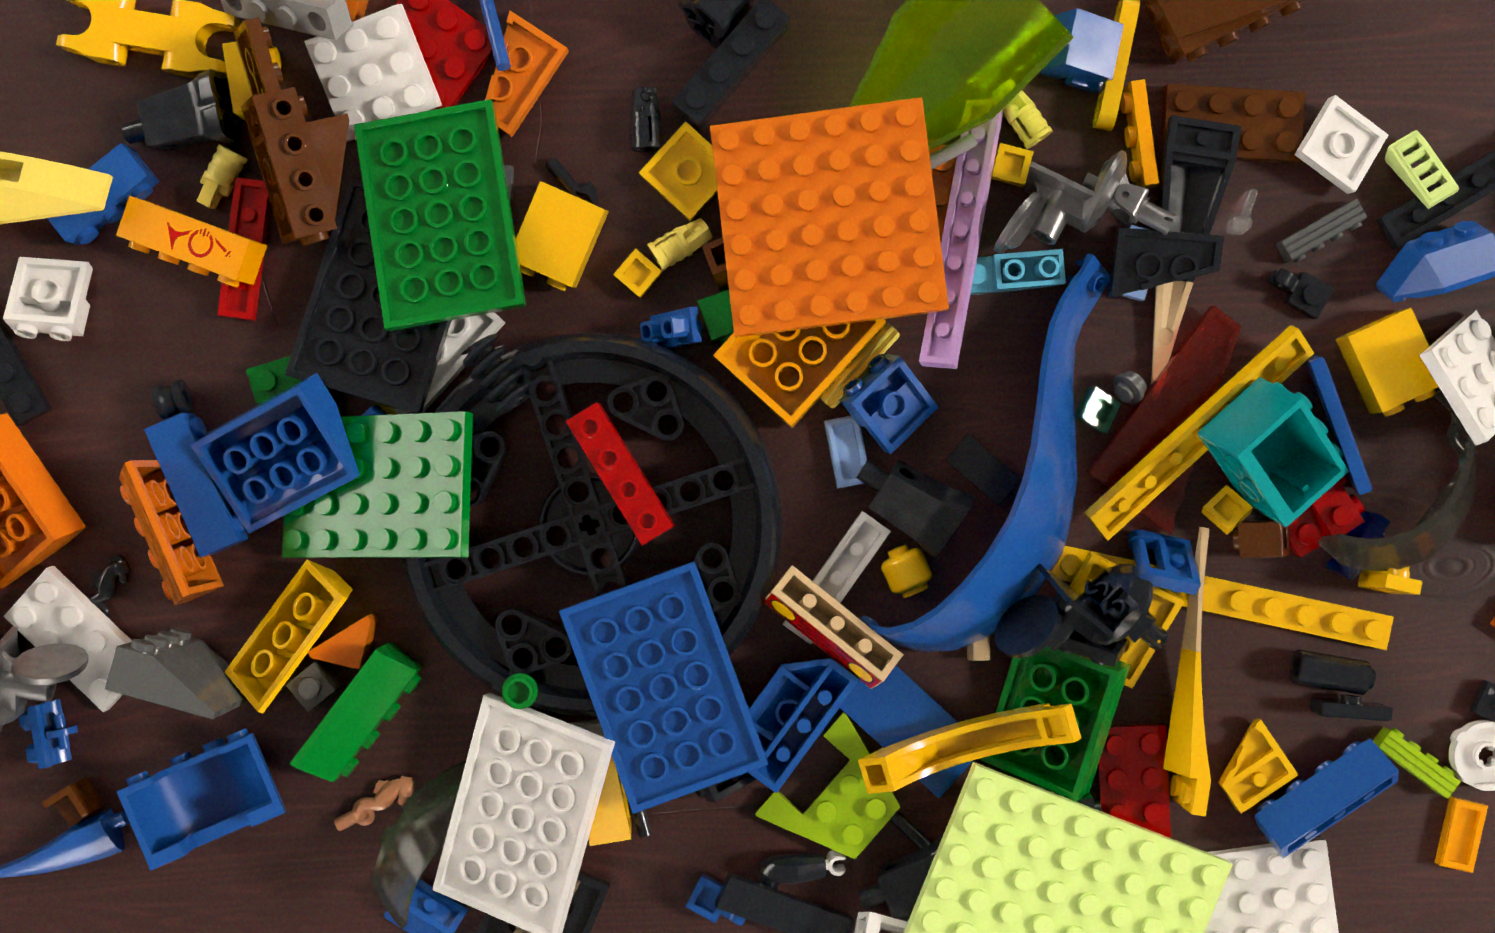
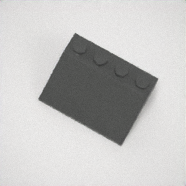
[105,627,249,719]

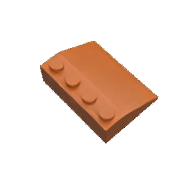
[0,413,86,589]
[119,460,224,605]

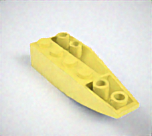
[0,151,113,224]

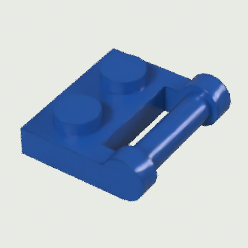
[1126,529,1201,595]

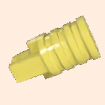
[996,84,1053,149]
[197,144,248,209]
[647,218,713,271]

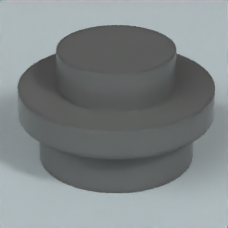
[1113,371,1147,404]

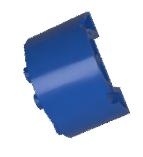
[117,728,286,871]

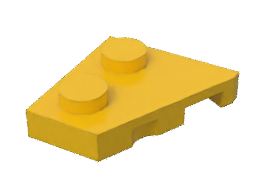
[1218,718,1298,814]

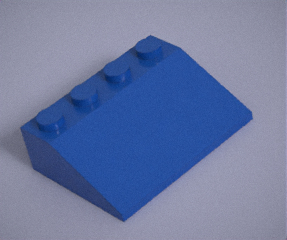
[190,373,360,533]

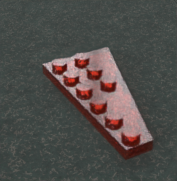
[1087,305,1242,534]

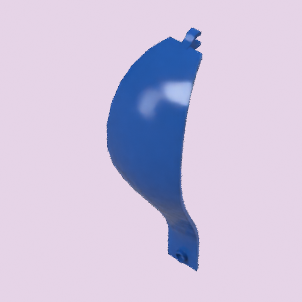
[861,253,1110,652]

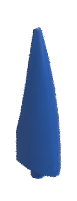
[0,808,130,878]

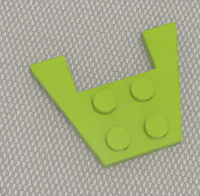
[755,712,901,859]

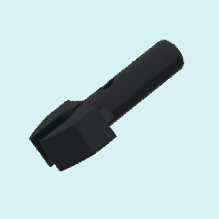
[545,158,598,206]

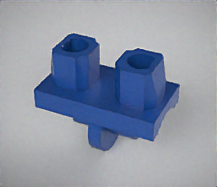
[640,307,702,349]
[19,699,78,769]

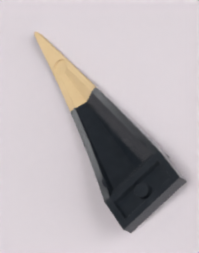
[1151,115,1241,400]

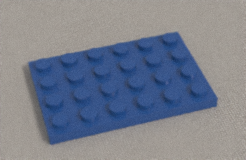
[559,561,768,814]

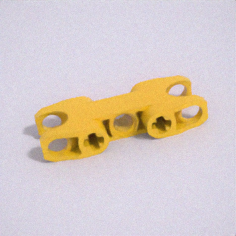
[56,0,241,78]

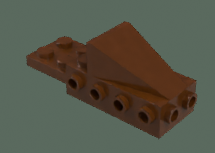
[1144,0,1304,65]
[233,17,349,246]

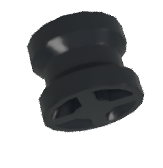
[151,379,193,419]

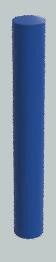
[479,0,511,71]

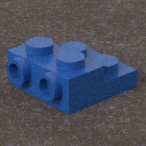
[839,354,938,454]

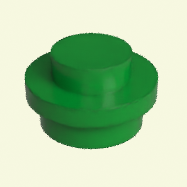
[502,673,538,709]

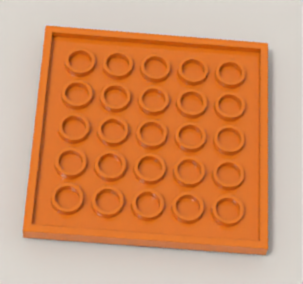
[710,97,949,338]

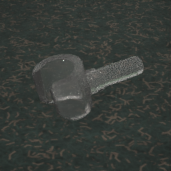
[1227,189,1258,235]

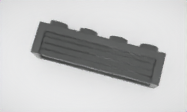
[1275,199,1367,263]

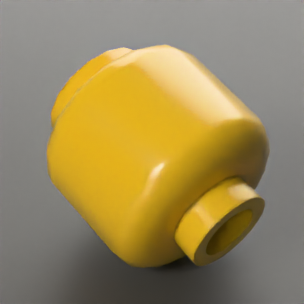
[881,544,932,598]

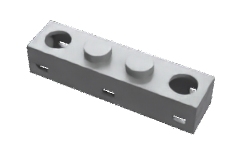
[220,0,353,40]

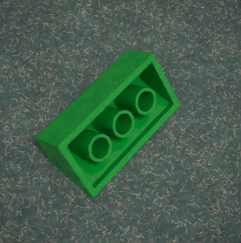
[290,642,424,782]

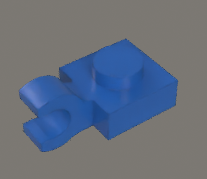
[685,873,746,926]

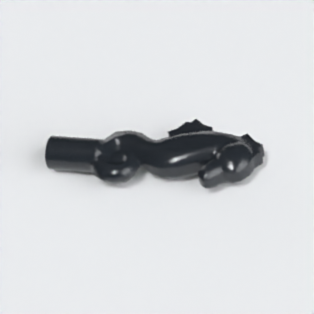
[88,555,130,617]

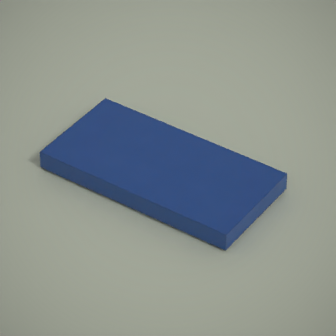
[1305,355,1373,495]
[840,665,974,798]

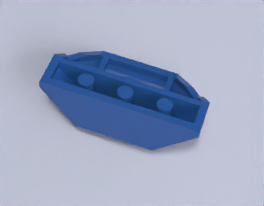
[1376,220,1495,303]
[748,658,860,794]

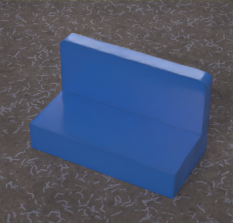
[383,873,468,933]

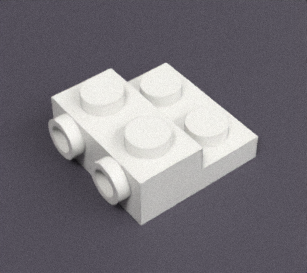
[3,257,93,341]

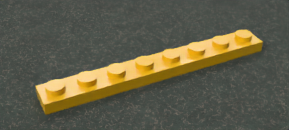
[1083,325,1314,541]

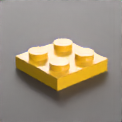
[639,122,717,221]

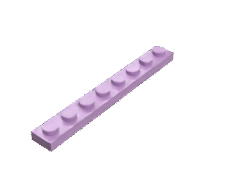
[919,101,1004,369]

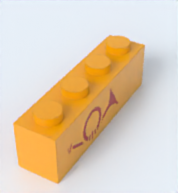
[116,196,267,287]

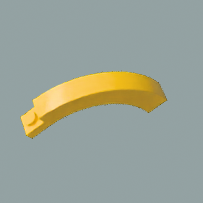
[858,703,1081,794]

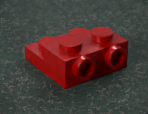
[1288,476,1365,558]

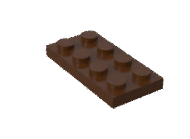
[1160,84,1306,163]

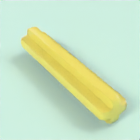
[820,324,900,408]

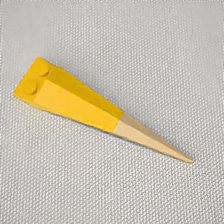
[1163,527,1211,816]

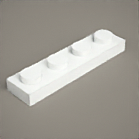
[782,511,891,644]

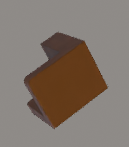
[41,777,104,827]

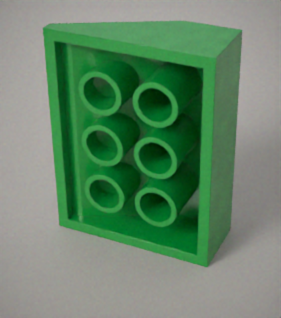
[981,646,1130,802]

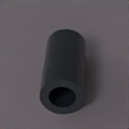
[1290,649,1376,695]

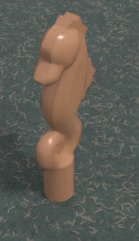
[334,775,414,831]

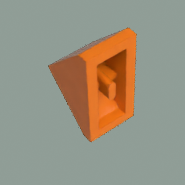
[308,612,378,670]

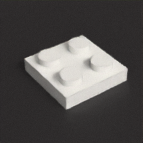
[1295,95,1388,194]

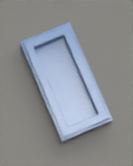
[824,416,867,489]

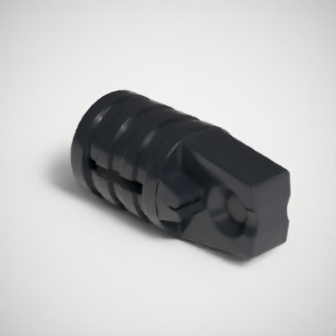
[629,86,662,152]

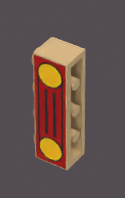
[765,565,903,689]

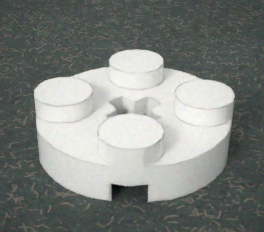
[1448,720,1495,791]

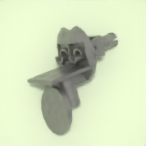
[994,150,1177,254]
[0,626,89,733]

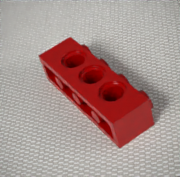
[566,402,675,546]

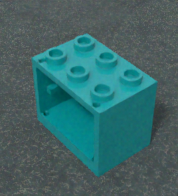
[1197,377,1349,528]

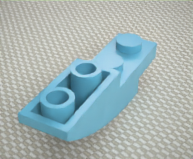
[970,249,1066,295]

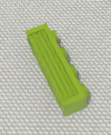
[1373,727,1461,799]

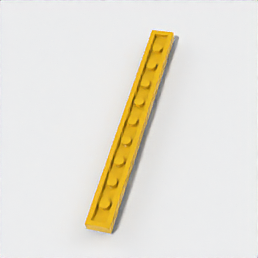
[1051,546,1394,650]

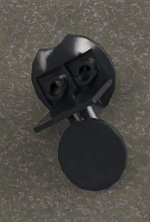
[994,564,1168,658]

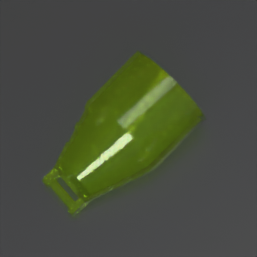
[849,0,1074,151]

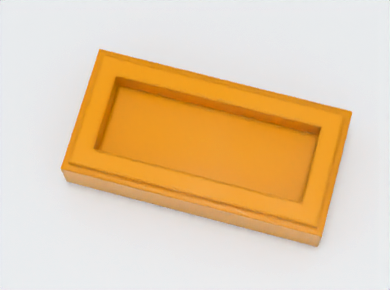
[1434,796,1488,873]

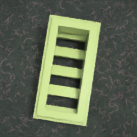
[1385,130,1459,209]

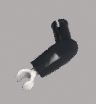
[757,850,846,889]

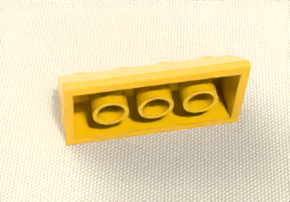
[225,559,353,714]

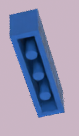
[144,412,249,558]
[1254,738,1399,859]

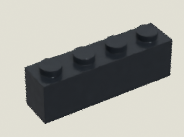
[672,0,790,132]

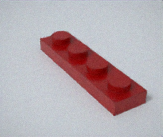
[217,177,271,321]

